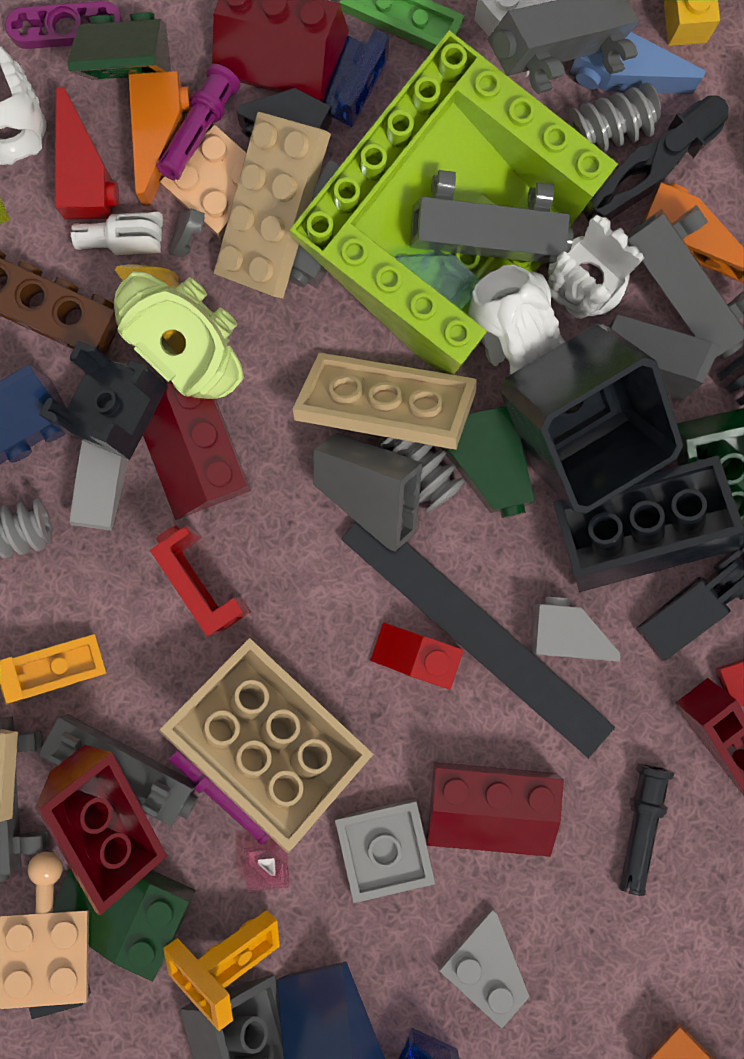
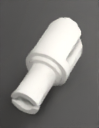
[71,212,163,255]

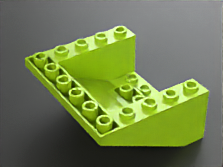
[289,30,618,375]

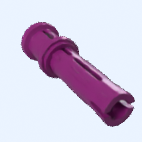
[156,64,241,181]

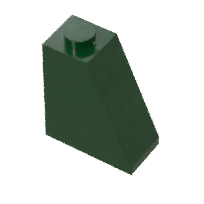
[440,406,535,518]

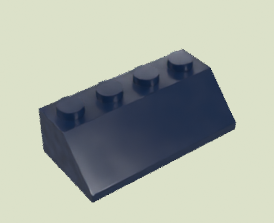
[0,365,67,464]

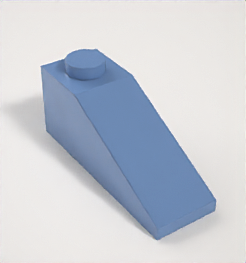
[570,32,706,94]

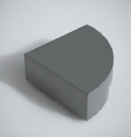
[169,208,205,258]

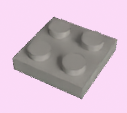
[335,799,435,903]

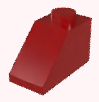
[370,622,464,690]

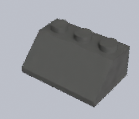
[180,975,284,1059]

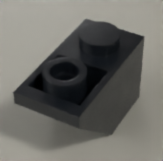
[236,88,332,139]

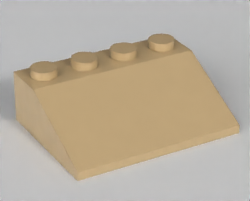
[159,638,374,853]

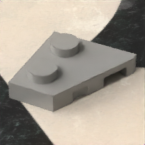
[438,907,530,1029]

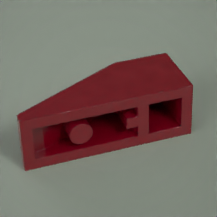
[676,678,744,796]

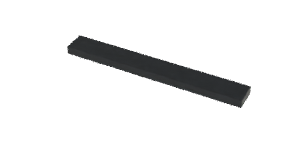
[341,522,616,759]

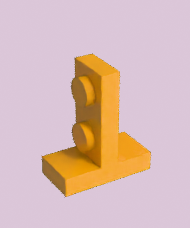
[0,634,106,705]
[163,910,280,1031]

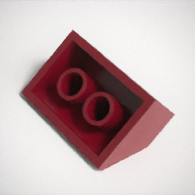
[212,0,349,102]
[143,382,251,520]
[35,745,167,915]
[427,762,564,857]

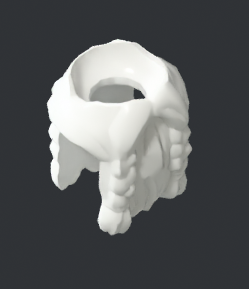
[0,46,46,165]
[548,215,644,319]
[468,265,565,374]

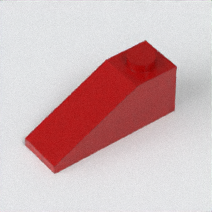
[55,88,119,219]

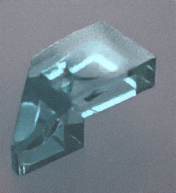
[395,251,480,310]

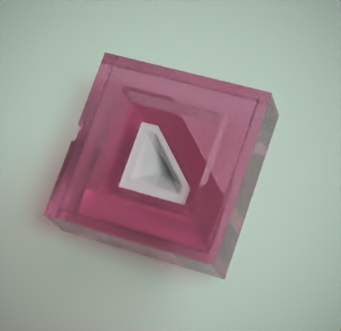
[244,845,290,892]

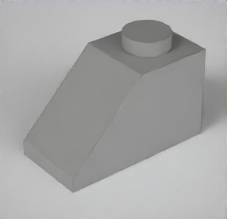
[531,597,621,662]

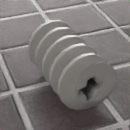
[569,83,661,152]
[379,438,465,514]
[0,498,52,558]

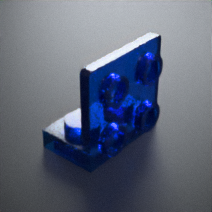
[323,29,389,127]

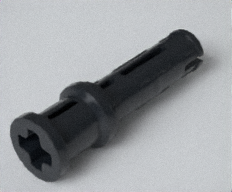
[618,763,675,896]

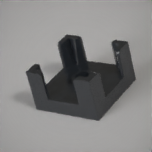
[39,341,168,460]

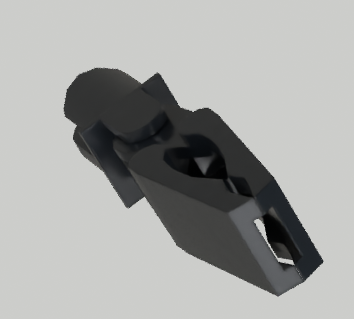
[584,95,729,222]
[636,544,744,661]

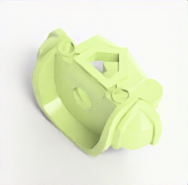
[114,271,244,399]

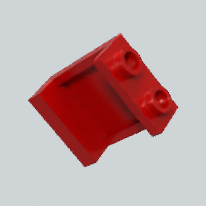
[150,525,251,637]

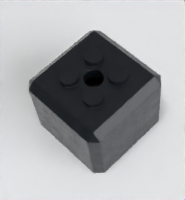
[500,324,683,513]

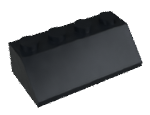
[553,455,744,592]

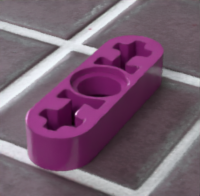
[5,1,123,49]

